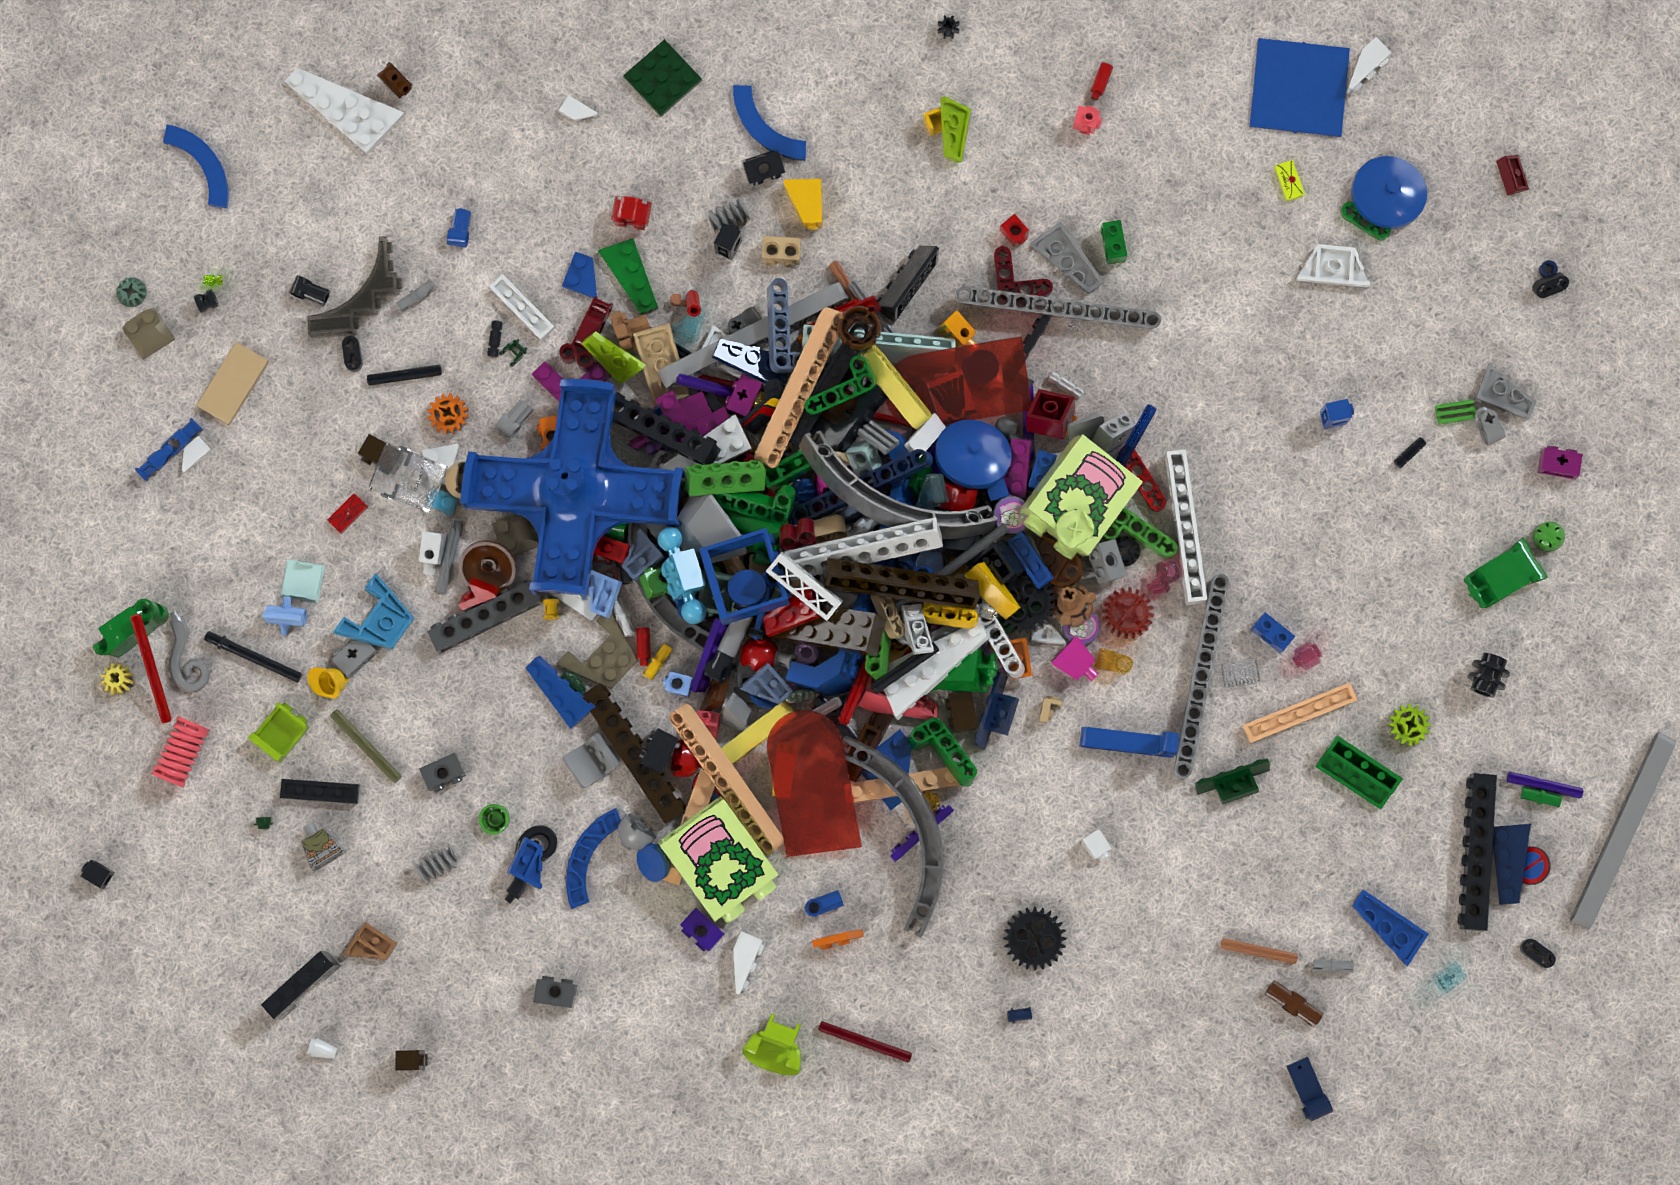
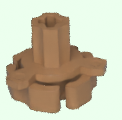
[609,310,650,353]
[1051,584,1097,626]

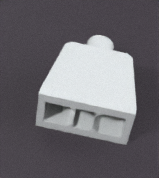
[419,531,448,575]

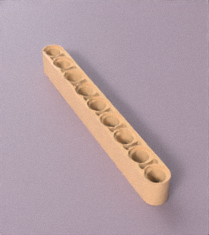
[754,307,844,468]
[669,703,784,855]

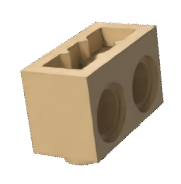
[762,236,801,267]

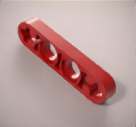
[1118,445,1166,512]

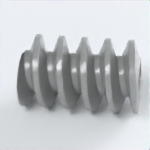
[709,199,750,234]
[414,844,458,883]

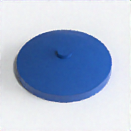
[1351,156,1427,229]
[935,420,1012,489]

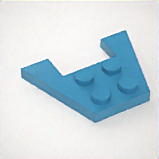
[333,573,414,650]

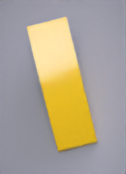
[964,562,1021,619]

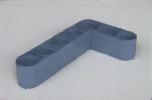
[767,278,828,374]

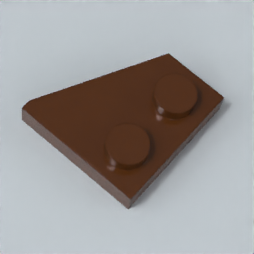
[699,676,730,712]

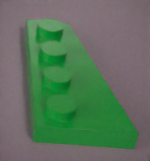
[598,238,659,315]

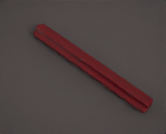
[818,1021,912,1063]

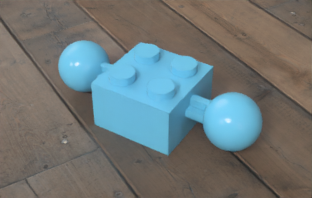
[658,527,706,624]

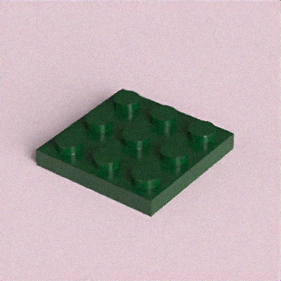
[623,39,702,117]

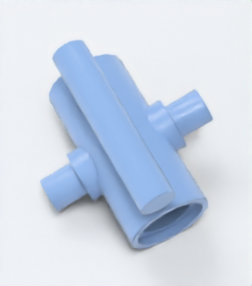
[262,596,307,635]

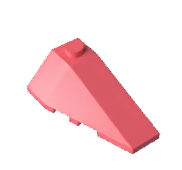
[857,667,938,720]

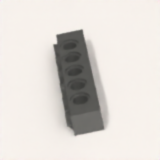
[427,580,543,654]

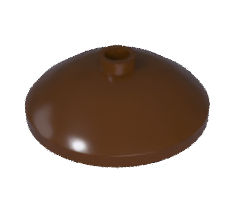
[459,540,516,594]

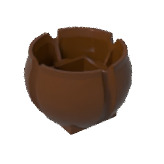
[837,306,882,351]

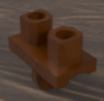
[377,62,412,99]

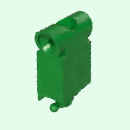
[1464,537,1548,609]
[93,599,169,658]
[931,647,998,692]

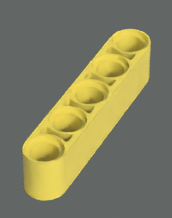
[858,345,932,429]
[721,700,797,765]

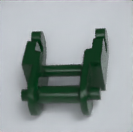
[499,339,528,367]

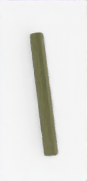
[330,709,402,783]

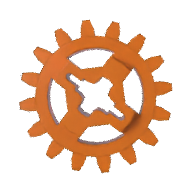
[427,393,469,435]

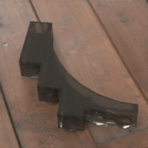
[307,236,403,339]

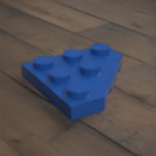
[862,729,912,811]

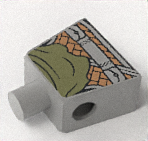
[300,822,346,871]

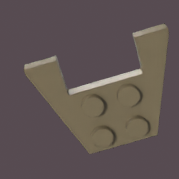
[557,613,638,689]

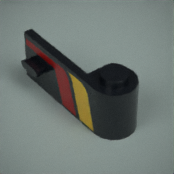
[739,379,786,435]

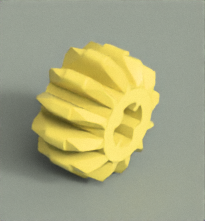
[100,663,134,695]

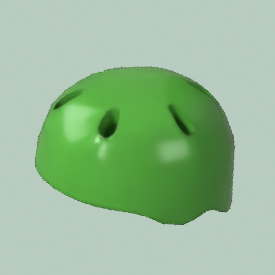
[1533,521,1565,551]
[479,804,510,835]

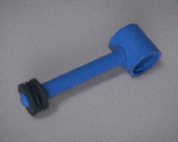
[748,569,778,640]

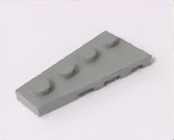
[1030,222,1104,294]

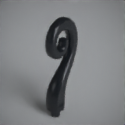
[504,825,558,904]

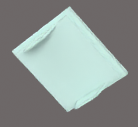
[280,559,325,603]

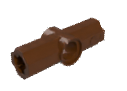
[1265,980,1324,1027]

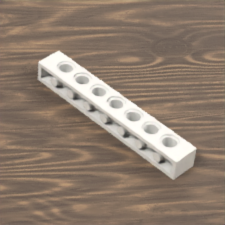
[1164,449,1207,605]
[785,517,943,581]

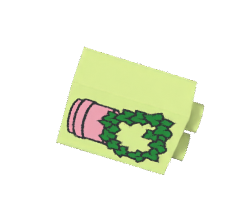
[1020,434,1143,560]
[658,796,778,923]

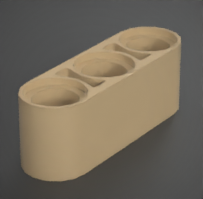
[795,515,847,544]

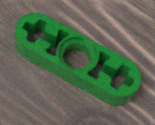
[1340,202,1391,241]

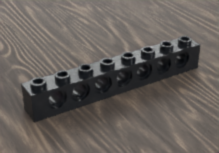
[612,392,721,465]
[1457,773,1497,932]

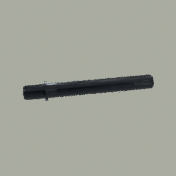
[204,631,302,683]

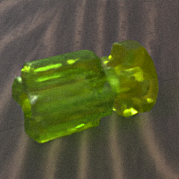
[203,275,223,286]

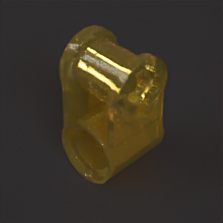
[1094,648,1133,674]

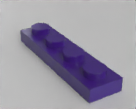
[689,618,729,693]
[890,805,954,862]

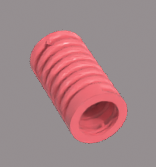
[151,716,210,788]

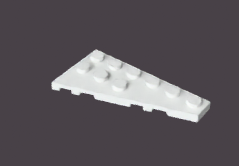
[285,68,405,154]
[875,620,989,720]

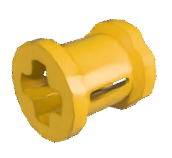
[542,599,560,620]

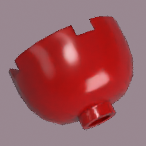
[740,636,778,671]
[671,738,702,778]

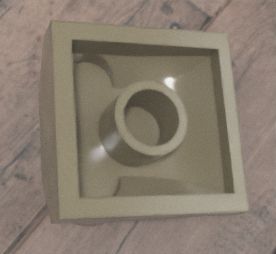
[122,307,175,360]
[492,514,539,557]

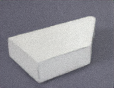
[559,95,598,122]
[182,436,212,474]
[1030,623,1066,645]

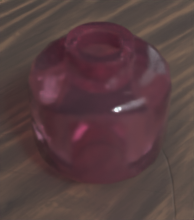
[1292,642,1323,670]

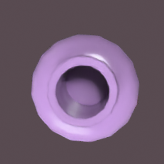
[794,644,819,666]

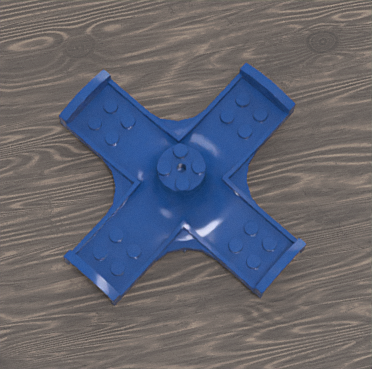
[460,379,686,600]

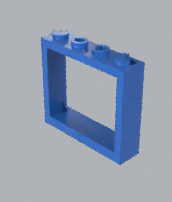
[699,528,792,625]

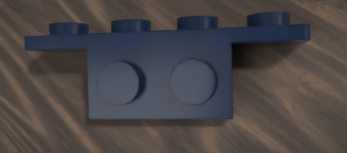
[975,672,1019,750]

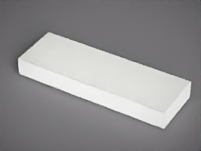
[904,413,946,458]

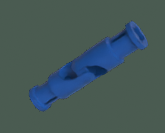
[135,418,203,482]

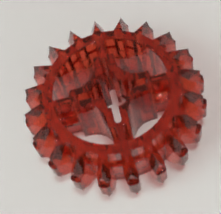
[1102,587,1154,639]

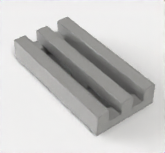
[858,420,899,455]

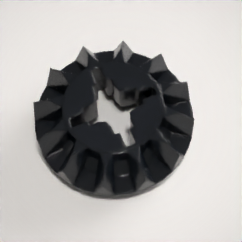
[1115,536,1140,566]

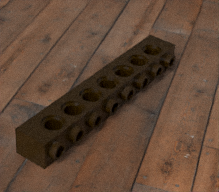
[823,558,980,610]
[582,684,686,826]

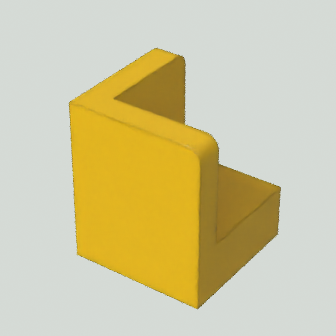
[923,107,942,137]

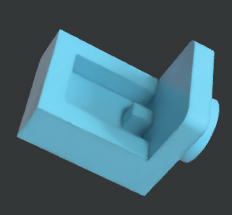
[426,489,458,515]

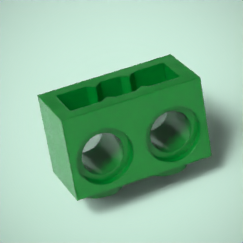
[1100,220,1128,265]

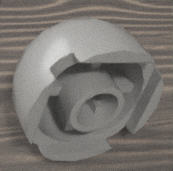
[618,813,657,850]

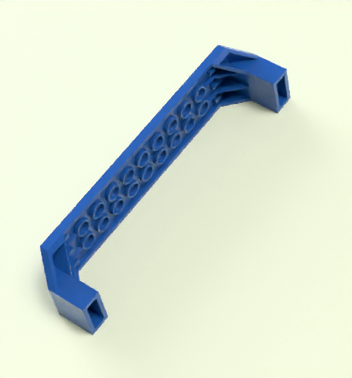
[785,429,920,696]

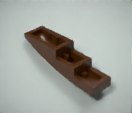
[838,712,894,782]

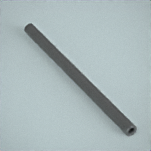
[886,523,1009,617]

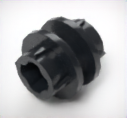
[1467,652,1510,698]

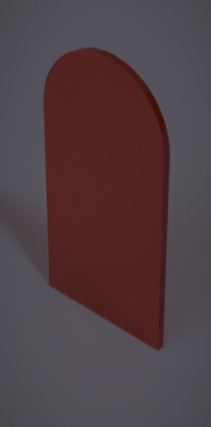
[885,336,1032,427]
[767,710,862,857]

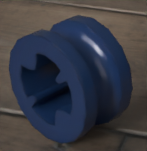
[1539,260,1558,278]

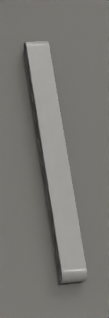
[658,282,849,390]
[955,286,1161,329]
[1173,574,1229,780]
[1570,732,1676,930]

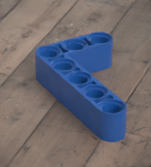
[1079,727,1180,758]

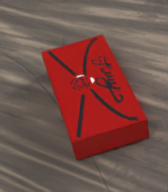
[327,493,368,534]

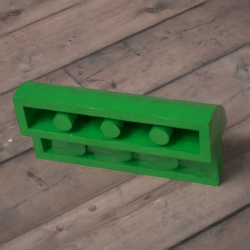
[721,500,788,557]
[1315,735,1403,810]

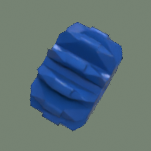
[791,478,817,507]

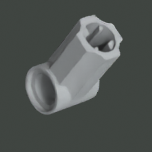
[496,399,533,439]

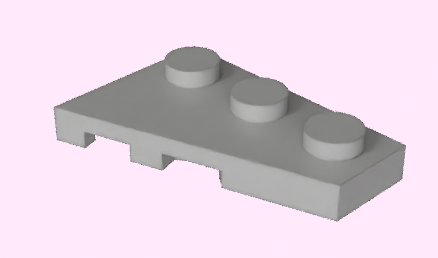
[1475,363,1536,420]

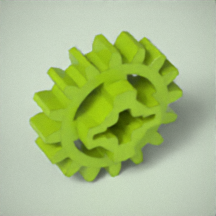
[1388,704,1431,746]

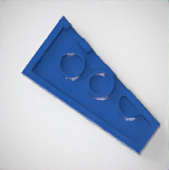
[526,656,595,729]
[1352,890,1429,967]

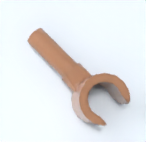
[671,294,687,307]

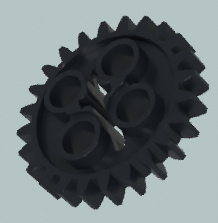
[995,573,1055,634]
[1003,907,1067,971]

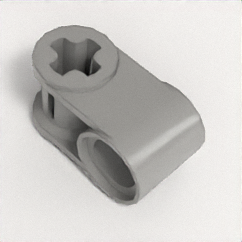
[1474,407,1506,446]

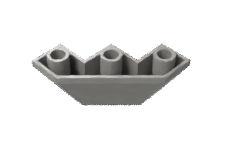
[675,494,747,563]

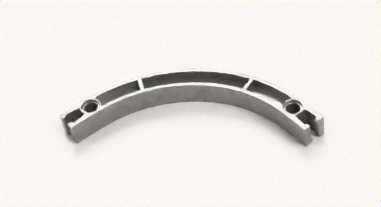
[799,431,998,539]
[628,450,709,652]
[836,736,944,938]

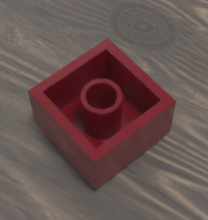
[1026,389,1075,440]

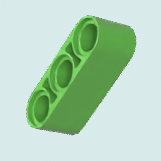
[865,629,892,680]

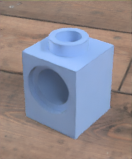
[663,672,693,698]

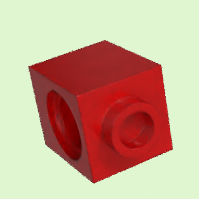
[999,214,1029,246]

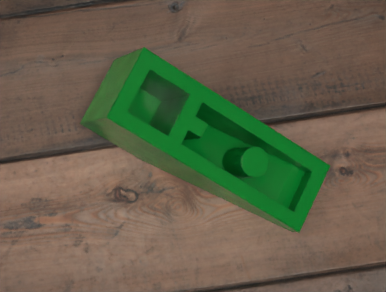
[765,450,812,493]

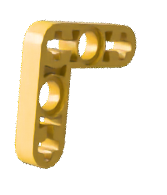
[923,602,978,629]

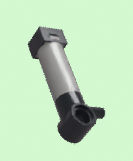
[704,603,757,684]

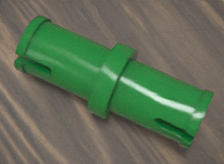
[1520,787,1562,808]

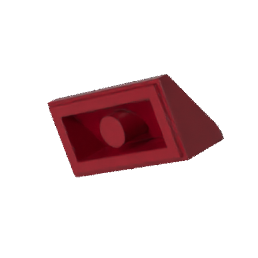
[1496,155,1529,195]

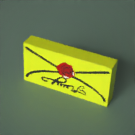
[1274,160,1305,202]

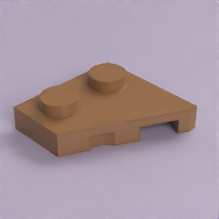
[344,922,398,960]

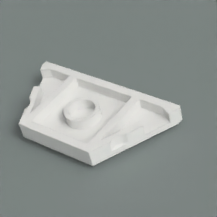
[1296,244,1370,288]

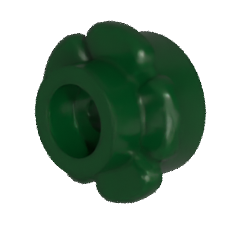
[254,817,273,829]

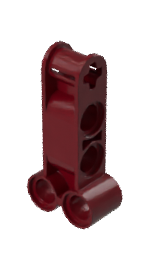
[559,296,613,372]
[779,518,820,580]

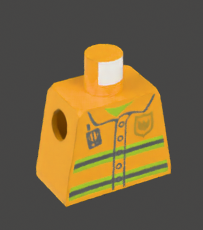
[936,310,979,353]

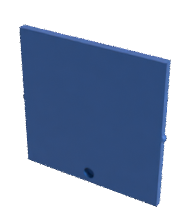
[1249,38,1350,137]

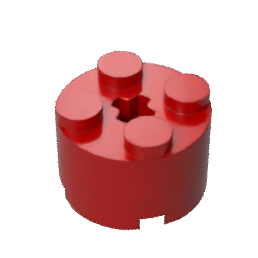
[611,196,652,231]
[935,477,978,512]

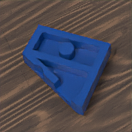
[562,251,597,298]

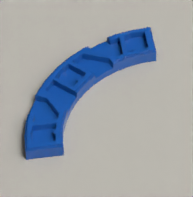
[733,85,806,161]
[163,124,229,209]
[566,808,621,909]

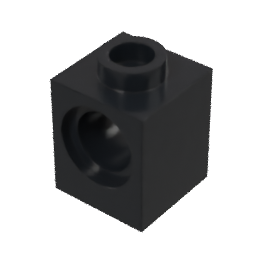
[80,860,115,889]

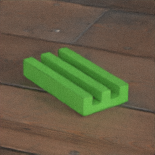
[1435,400,1475,425]

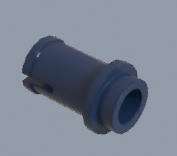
[1007,1007,1032,1024]

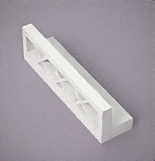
[766,552,843,621]

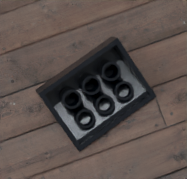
[877,245,939,323]

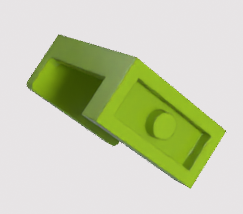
[248,702,310,763]

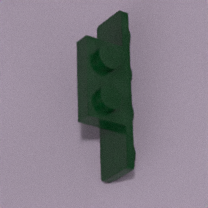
[1195,758,1270,805]

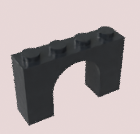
[810,368,888,453]
[261,951,341,1020]

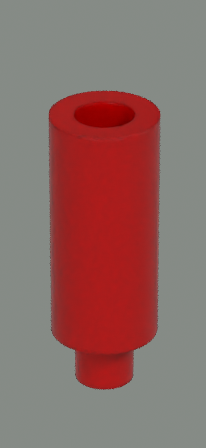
[1090,62,1113,100]
[685,290,701,317]
[636,627,651,667]

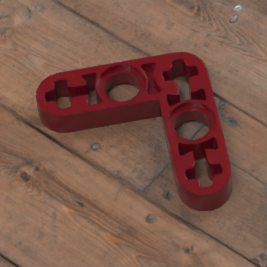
[994,246,1053,301]

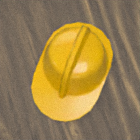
[307,667,349,699]

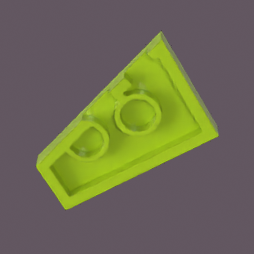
[940,96,971,163]
[581,331,646,384]

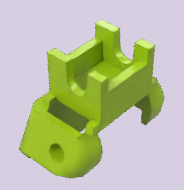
[742,1013,801,1076]

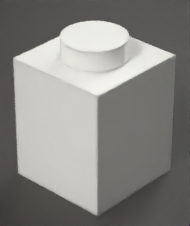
[1081,829,1112,861]

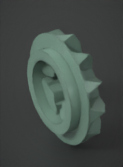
[116,277,147,307]
[785,689,816,703]

